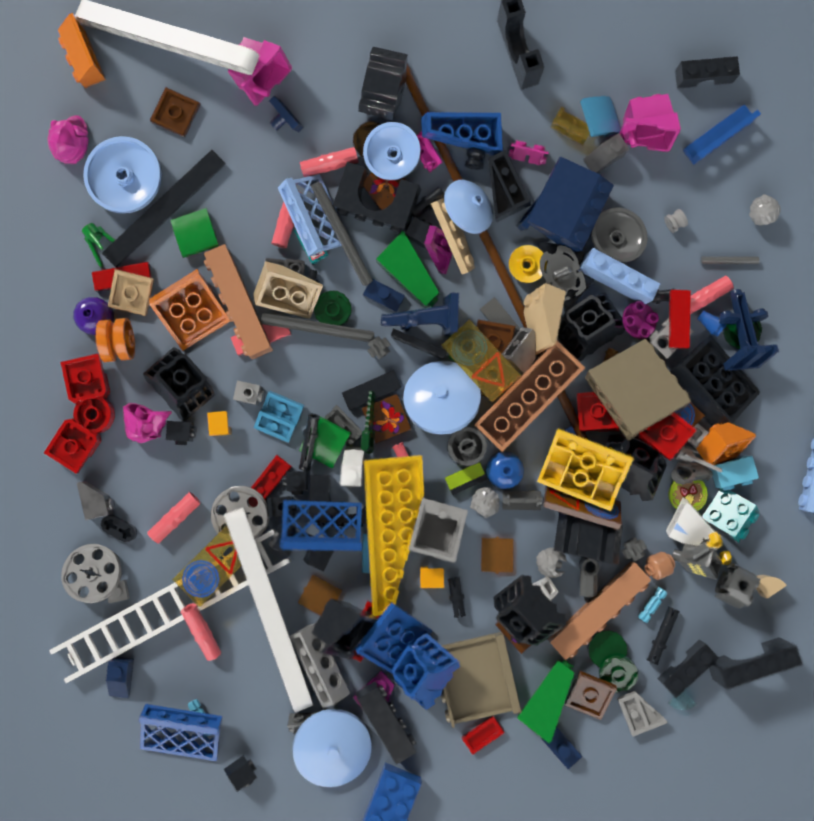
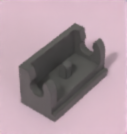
[324,405,362,446]

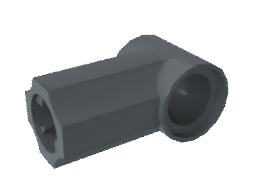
[579,557,599,597]

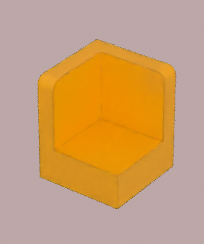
[207,411,232,436]
[420,566,444,588]

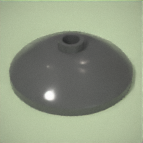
[591,208,648,263]

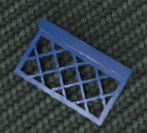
[280,500,362,551]
[139,704,223,761]

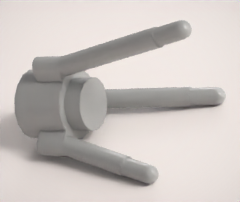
[675,445,723,473]

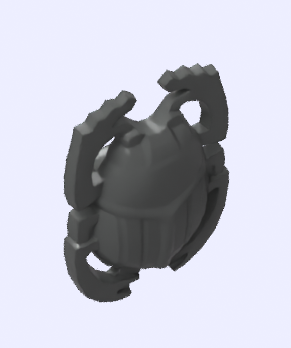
[540,246,586,301]

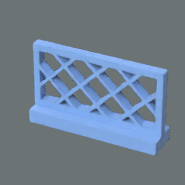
[278,174,342,257]

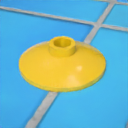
[509,245,547,283]

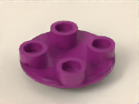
[622,301,659,339]

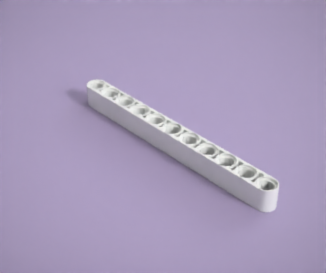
[75,0,260,75]
[224,508,313,712]

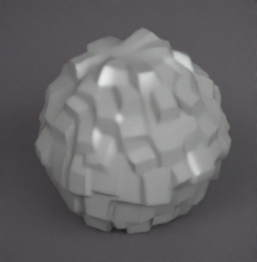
[749,194,781,226]
[470,487,500,518]
[536,548,567,578]

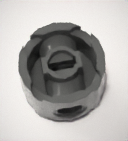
[447,427,487,466]
[715,563,760,609]

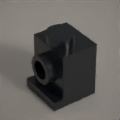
[267,496,297,518]

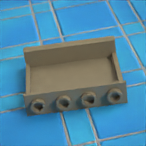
[585,339,691,441]
[441,632,521,728]

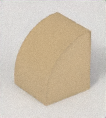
[756,575,787,599]

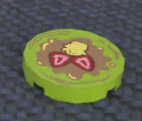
[668,478,708,511]

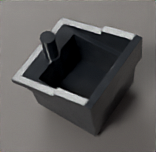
[312,598,379,660]

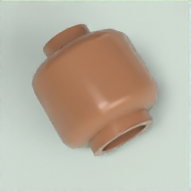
[645,552,675,580]

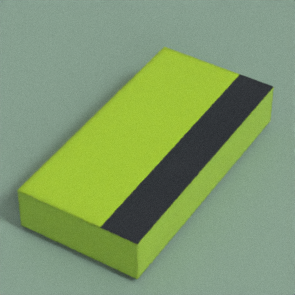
[445,462,487,495]

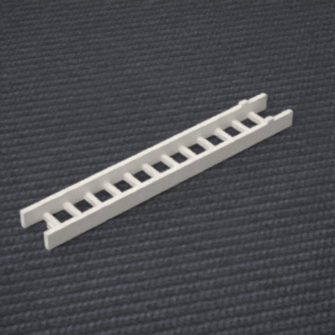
[49,529,292,683]

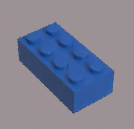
[362,762,421,821]

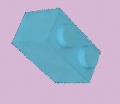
[710,456,759,491]

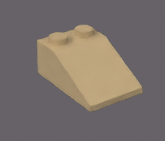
[253,261,323,319]
[524,283,566,355]

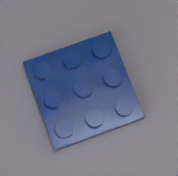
[355,603,432,675]

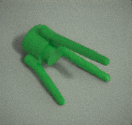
[82,223,115,268]

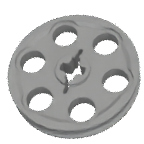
[211,486,269,542]
[61,544,122,603]

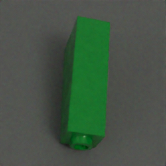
[376,231,439,308]
[517,659,574,743]

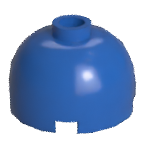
[486,451,524,489]

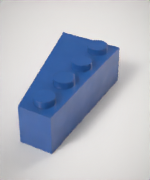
[421,112,503,156]

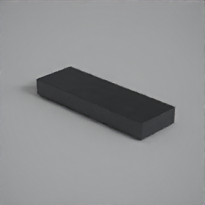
[391,328,446,360]
[342,370,402,411]

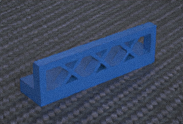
[683,104,761,165]

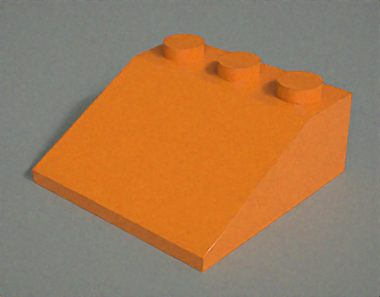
[149,269,230,351]

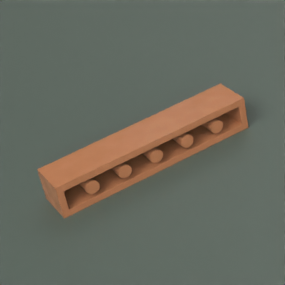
[204,244,273,360]
[547,561,651,660]

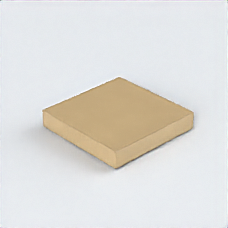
[108,270,154,316]

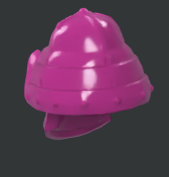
[48,115,89,164]
[123,403,172,443]

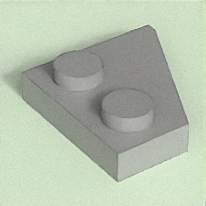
[617,691,667,736]

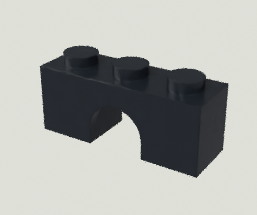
[675,56,740,88]
[269,523,334,572]
[657,640,719,698]

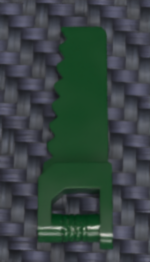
[361,391,375,454]

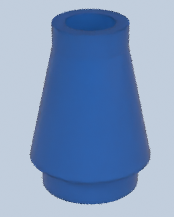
[697,310,727,337]

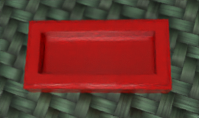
[461,715,505,755]

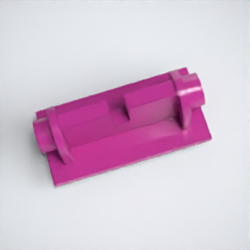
[417,131,442,173]
[508,140,549,166]

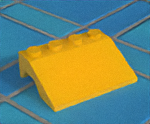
[537,429,633,511]

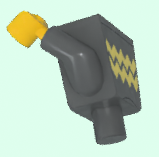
[672,532,732,580]

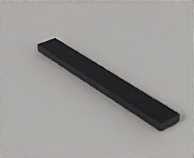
[102,149,226,267]

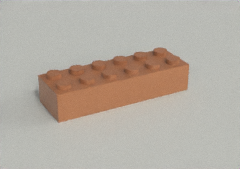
[474,341,585,452]

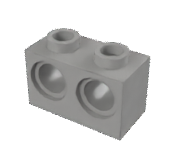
[648,318,694,360]

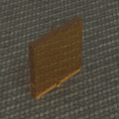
[481,536,513,574]
[298,575,342,615]

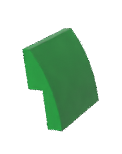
[171,208,219,258]
[299,416,351,468]

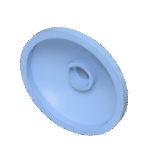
[363,122,421,180]
[444,180,493,234]

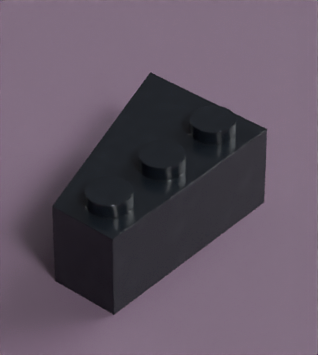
[488,150,531,222]

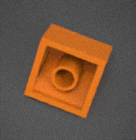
[696,422,756,465]

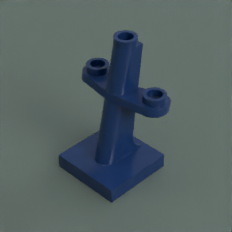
[719,289,779,371]
[381,292,459,336]

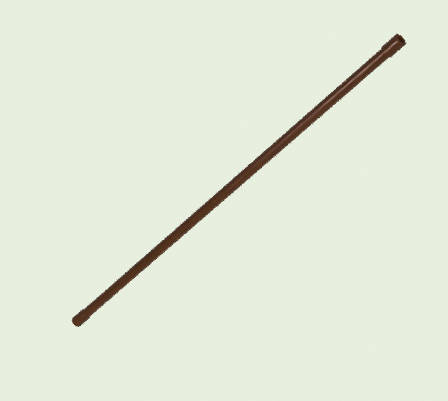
[406,63,589,440]

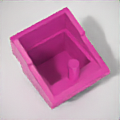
[228,37,292,106]
[619,94,681,152]

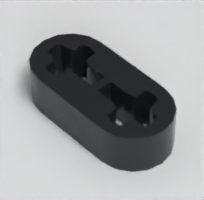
[101,515,137,542]

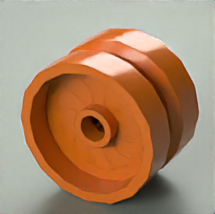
[96,318,135,362]

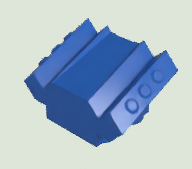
[391,633,460,710]

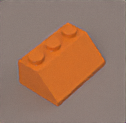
[58,13,106,88]

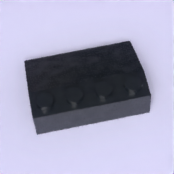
[669,335,761,426]

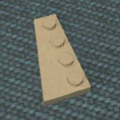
[431,198,475,275]

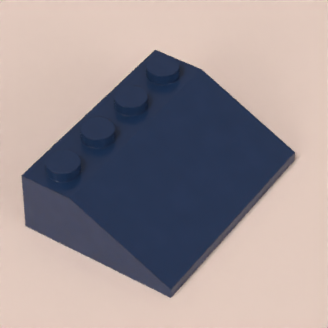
[527,157,614,252]

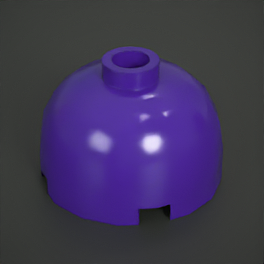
[73,297,114,335]

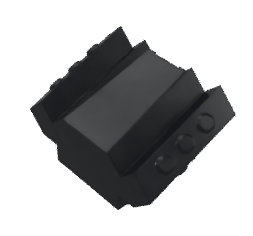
[358,47,408,121]
[557,293,626,361]
[143,347,216,422]
[605,434,667,501]
[553,512,623,565]
[493,575,567,646]

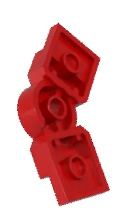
[44,354,115,474]
[577,392,697,461]

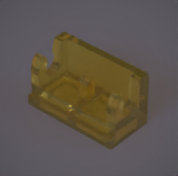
[551,107,590,145]

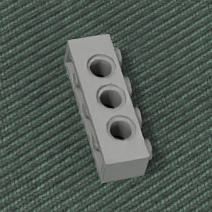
[289,623,350,708]

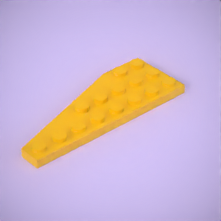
[363,455,424,616]

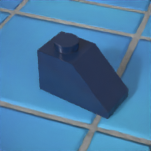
[106,657,134,698]

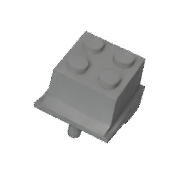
[409,498,468,562]

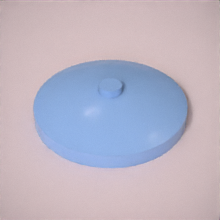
[84,136,162,214]
[403,361,481,434]
[293,709,372,787]

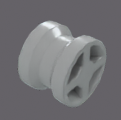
[664,209,688,233]

